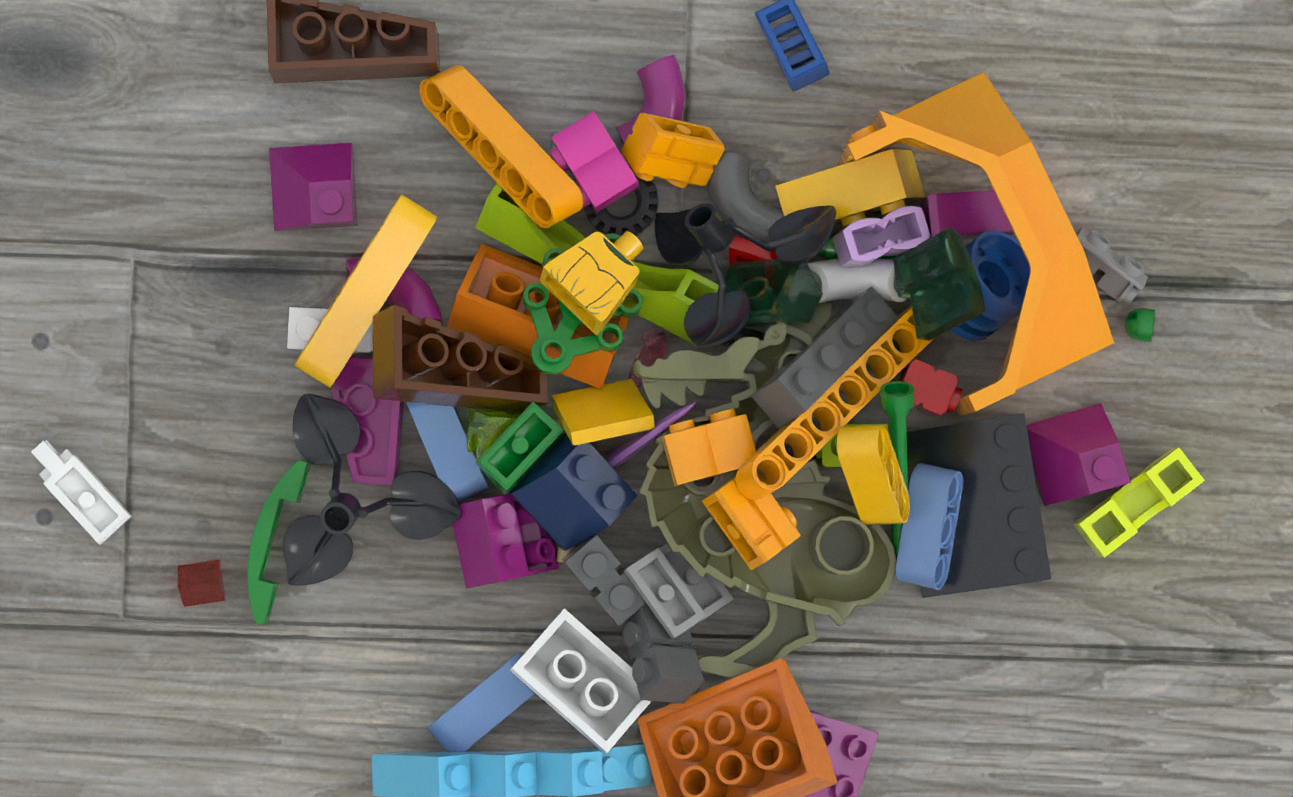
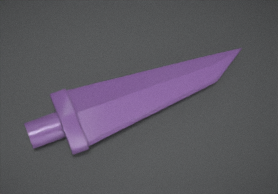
[603,402,696,470]

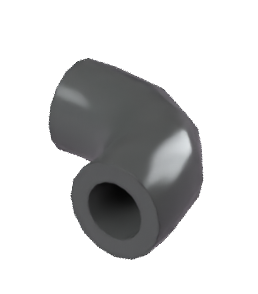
[708,151,784,242]

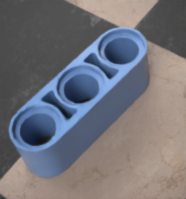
[406,402,490,502]
[896,463,963,590]
[427,651,535,752]

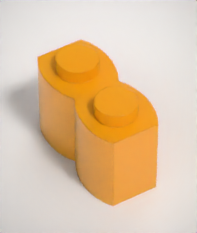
[661,408,756,486]

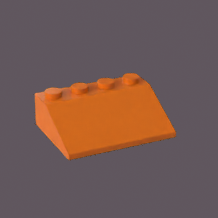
[637,658,838,797]

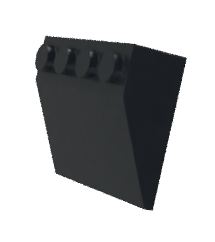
[907,413,1051,598]

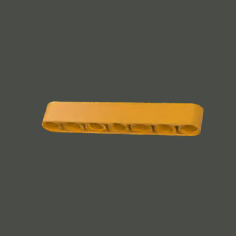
[735,297,945,500]

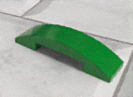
[247,460,311,625]

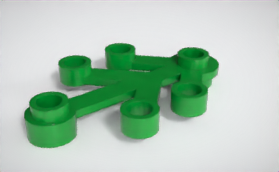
[522,233,643,375]

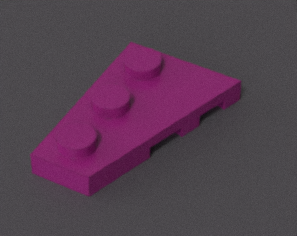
[331,357,404,486]

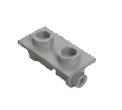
[1077,227,1148,304]

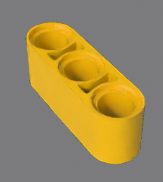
[837,425,910,525]

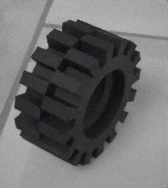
[584,164,658,236]

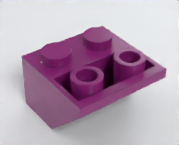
[452,494,559,589]

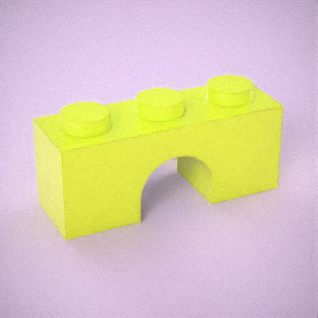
[1073,447,1205,558]

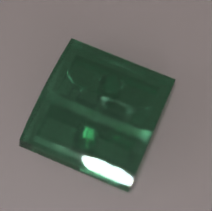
[893,227,986,341]

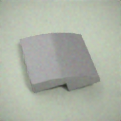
[624,544,734,640]

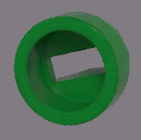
[1125,308,1155,342]

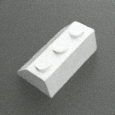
[510,608,651,755]

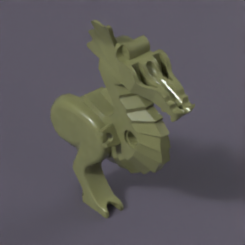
[632,291,897,696]

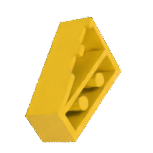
[775,149,925,227]

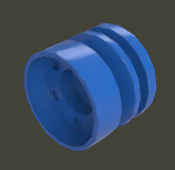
[928,231,1030,341]

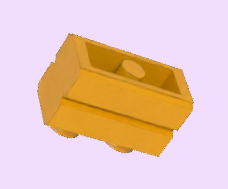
[621,113,725,188]
[702,472,801,570]

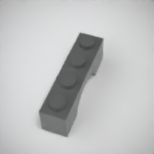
[751,286,899,428]

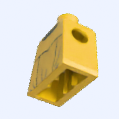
[539,231,644,336]

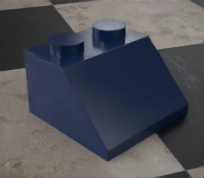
[509,433,638,551]

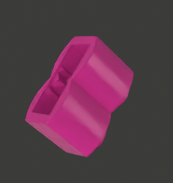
[549,111,639,212]

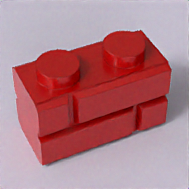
[899,359,963,417]

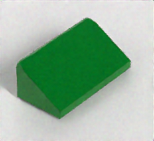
[476,402,564,495]

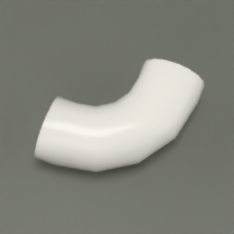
[797,258,915,304]

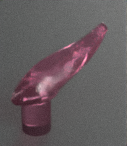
[628,330,666,388]

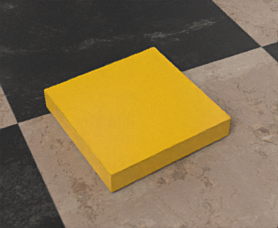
[551,379,655,446]

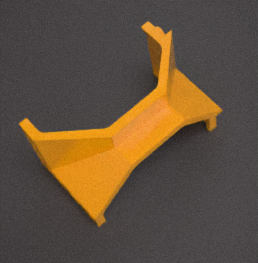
[838,72,1114,416]

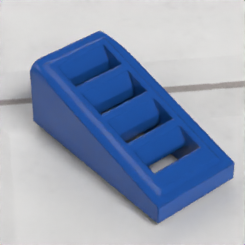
[755,0,829,92]

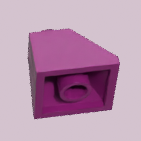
[269,143,358,231]
[1026,403,1131,506]

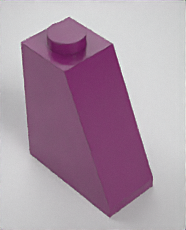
[921,190,1014,243]

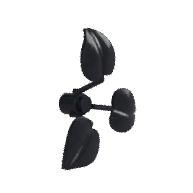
[655,203,836,348]
[284,393,462,586]

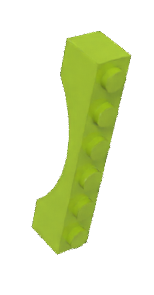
[475,183,719,346]

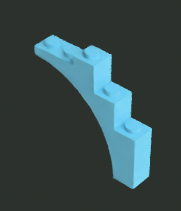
[372,743,652,797]

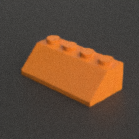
[446,243,630,389]

